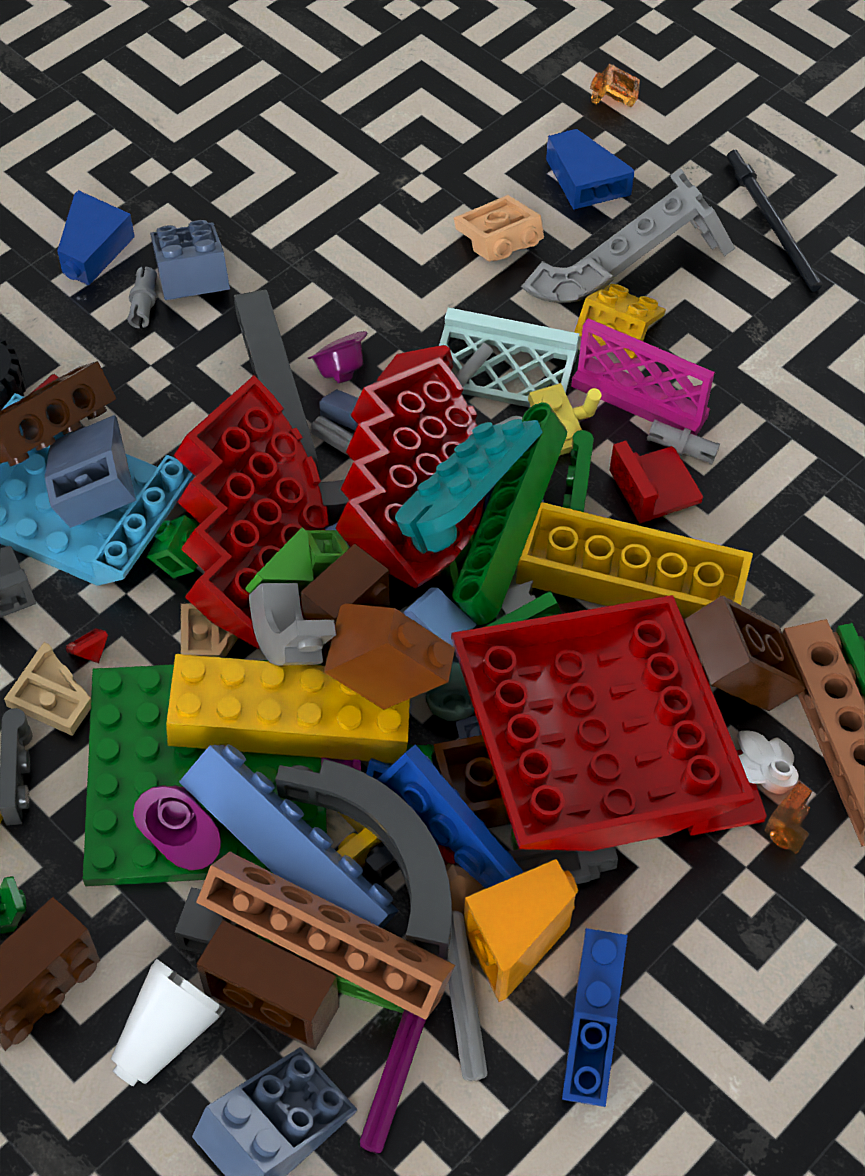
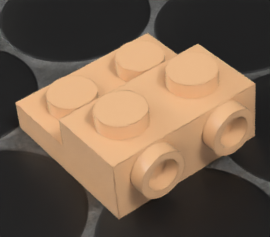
[454,195,544,262]

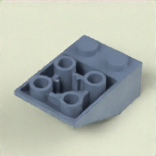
[150,220,230,300]
[45,415,136,528]
[192,1047,357,1176]

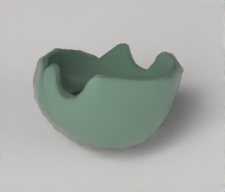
[425,661,475,722]

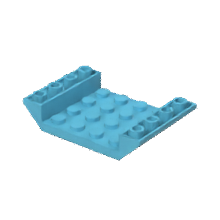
[0,393,195,586]

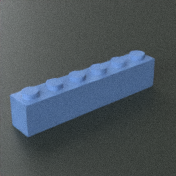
[179,744,399,928]

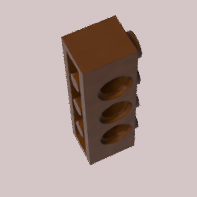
[0,361,117,466]

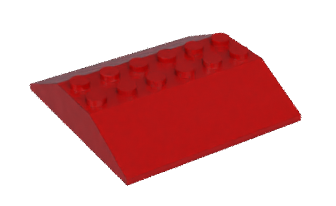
[451,595,755,851]

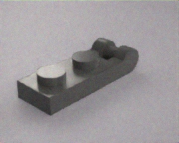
[0,708,33,825]

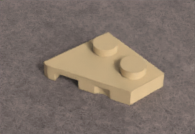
[181,604,238,658]
[4,642,92,736]

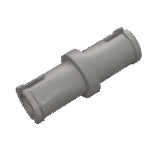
[127,267,157,328]
[647,419,720,465]

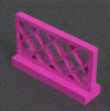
[571,318,715,436]

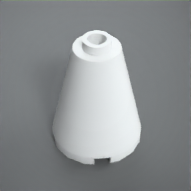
[111,959,226,1086]

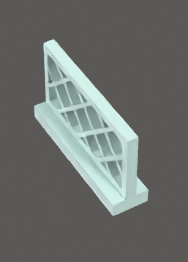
[439,307,579,408]

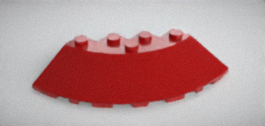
[335,357,486,589]
[174,375,329,650]

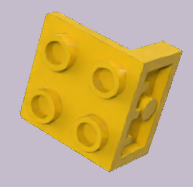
[574,284,666,359]

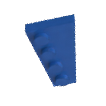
[377,744,524,889]

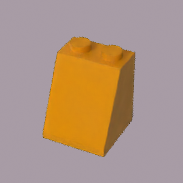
[464,859,578,1002]

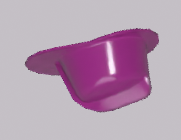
[308,331,368,384]
[133,786,222,870]

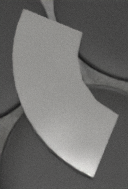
[521,256,614,303]

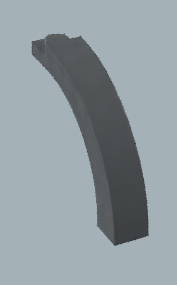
[275,759,452,960]

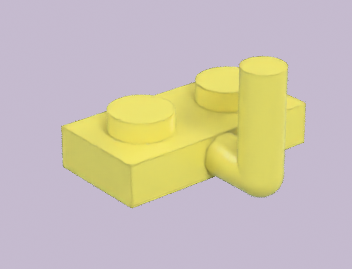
[528,383,602,456]

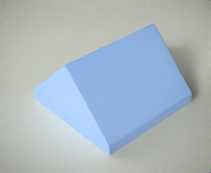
[404,588,477,647]

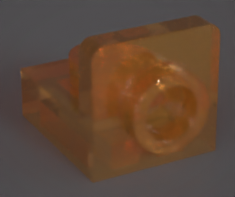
[590,63,640,107]
[764,781,812,854]

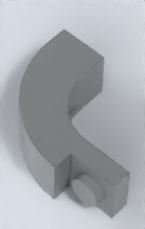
[249,583,336,666]

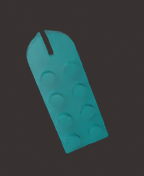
[395,419,543,553]

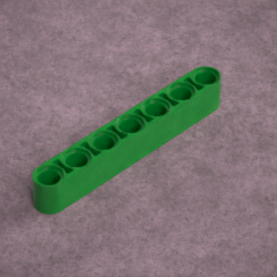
[452,402,567,625]

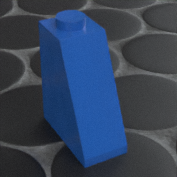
[546,129,634,210]
[57,190,135,286]

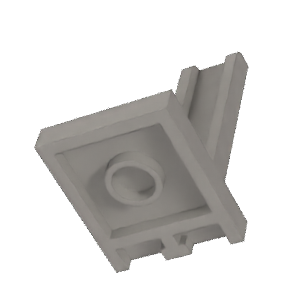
[575,168,735,277]

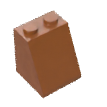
[324,603,455,710]

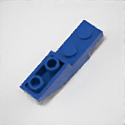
[562,928,628,1107]

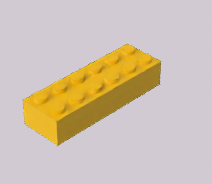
[516,502,753,619]
[166,654,410,763]

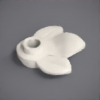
[737,731,799,794]

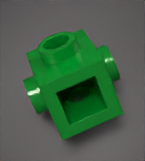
[147,515,200,578]

